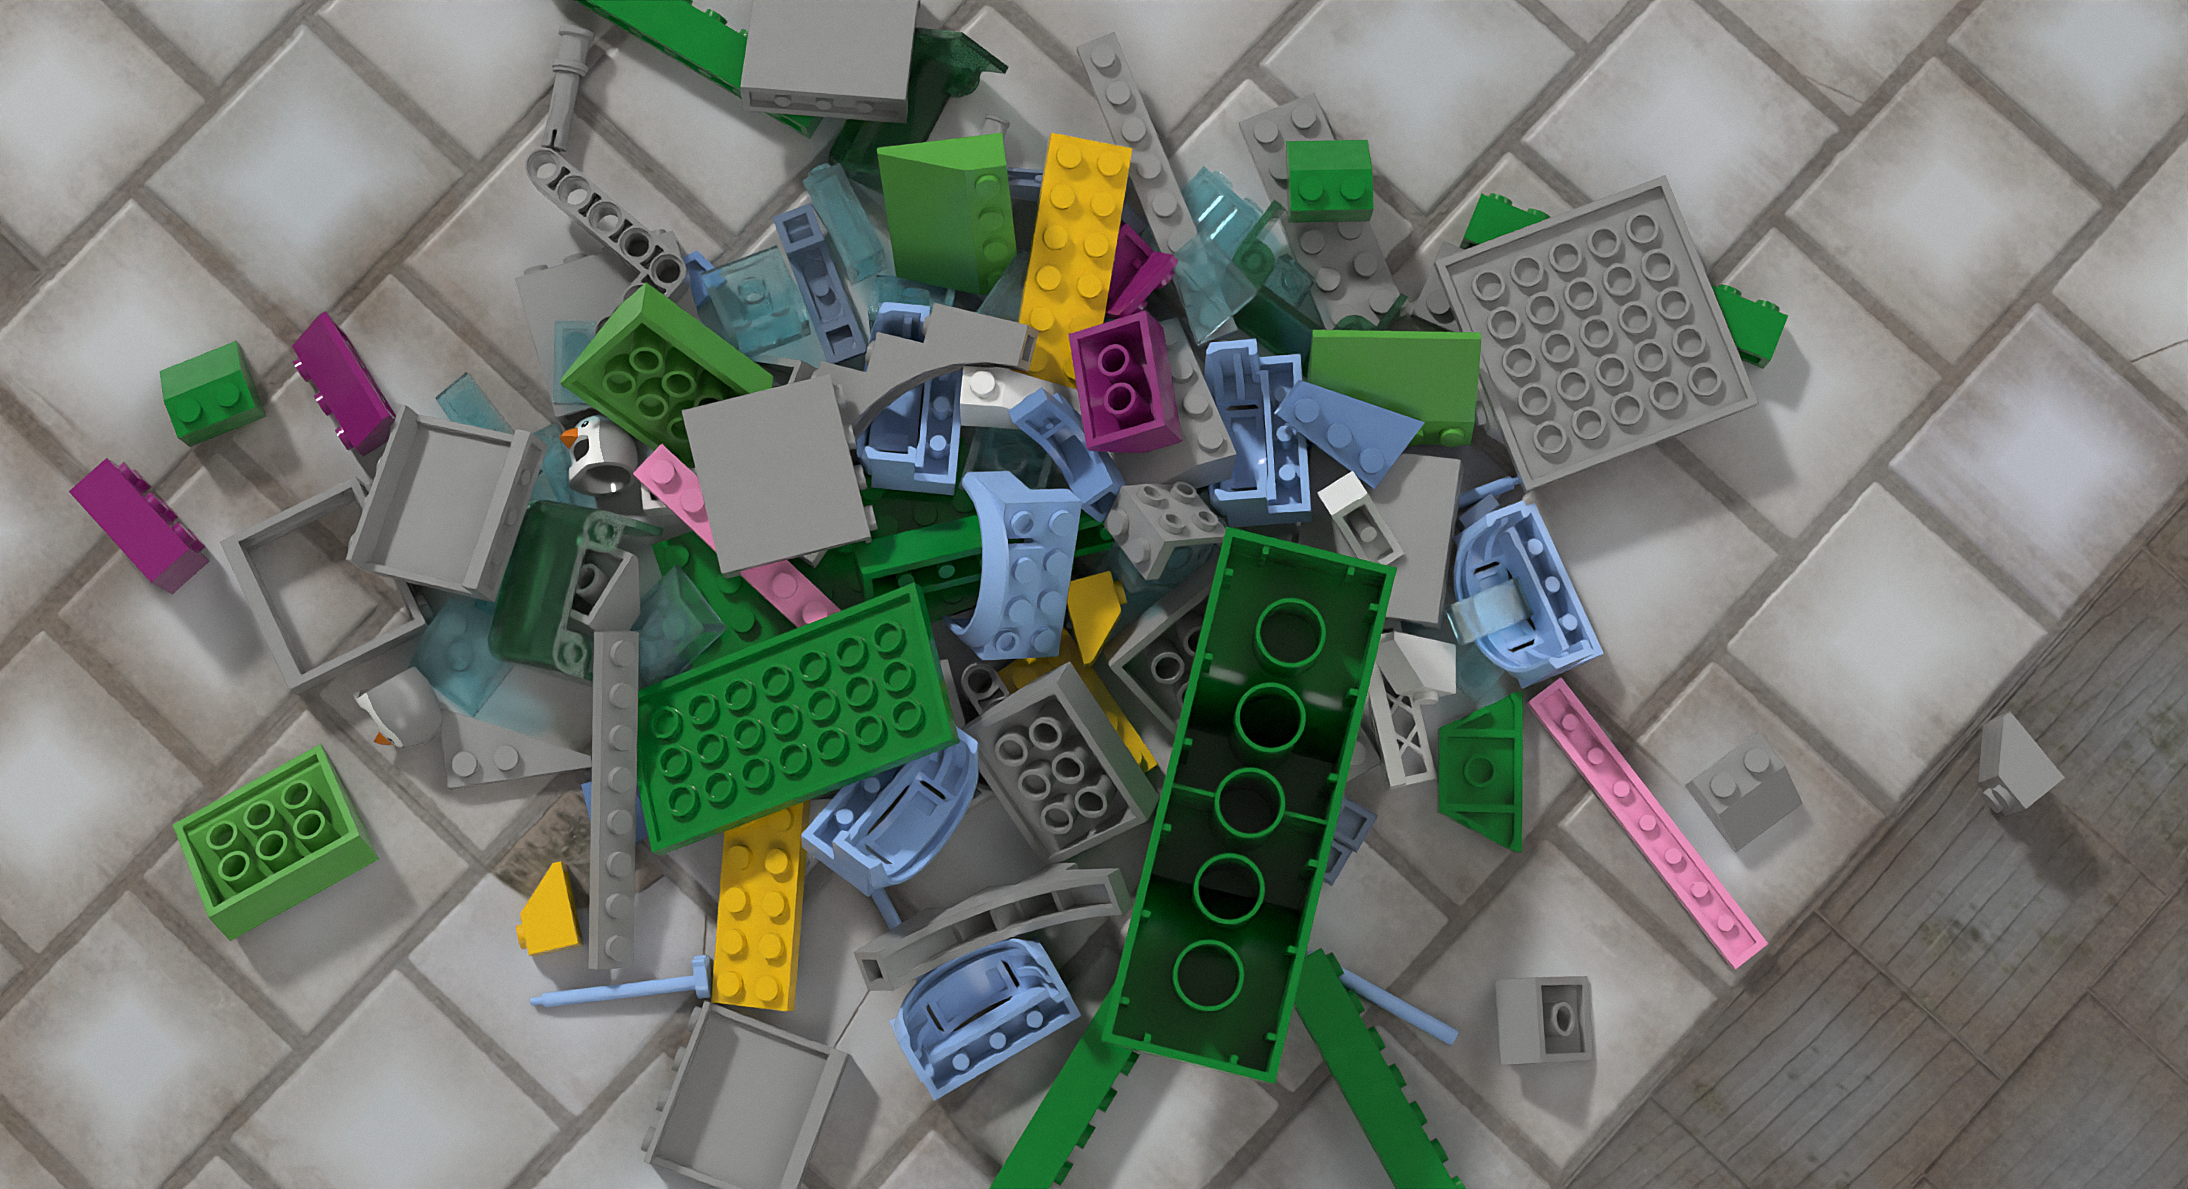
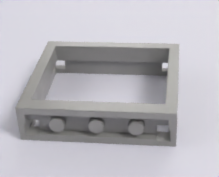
[220,476,434,695]

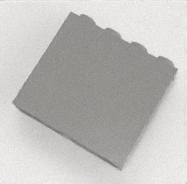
[740,0,921,123]
[515,229,701,425]
[682,374,878,579]
[346,404,548,602]
[1291,444,1464,630]
[641,1001,850,1189]

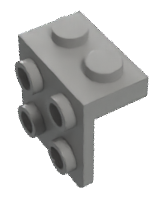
[1103,481,1226,580]

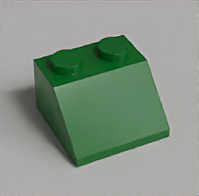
[1286,140,1374,223]
[160,341,267,447]

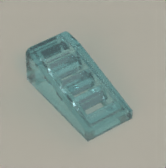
[533,423,576,516]

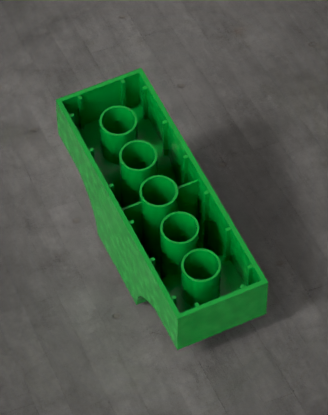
[1101,526,1397,1085]

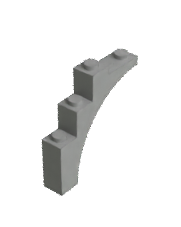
[811,303,1039,452]
[853,863,1134,991]

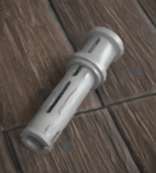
[541,25,595,152]

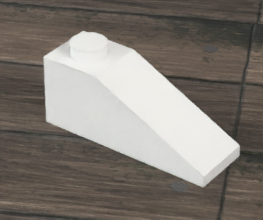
[960,366,1082,430]

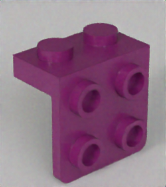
[1105,222,1178,319]

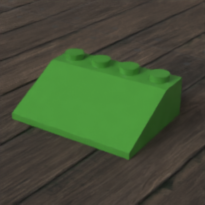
[877,133,1021,295]
[560,282,773,468]
[1307,330,1482,447]
[173,744,379,941]

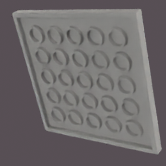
[1433,175,1759,493]

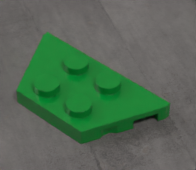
[1437,691,1523,853]

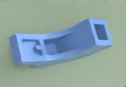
[1008,387,1126,523]

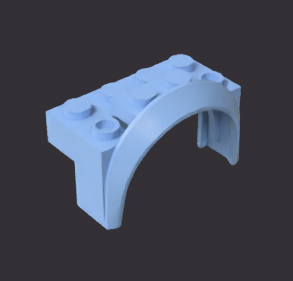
[856,302,963,495]
[1204,339,1312,527]
[943,471,1082,660]
[1453,500,1604,689]
[801,726,978,897]
[889,937,1081,1101]

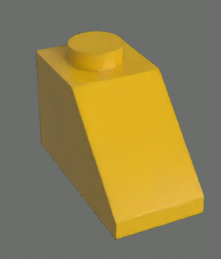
[1066,571,1127,669]
[516,861,584,957]

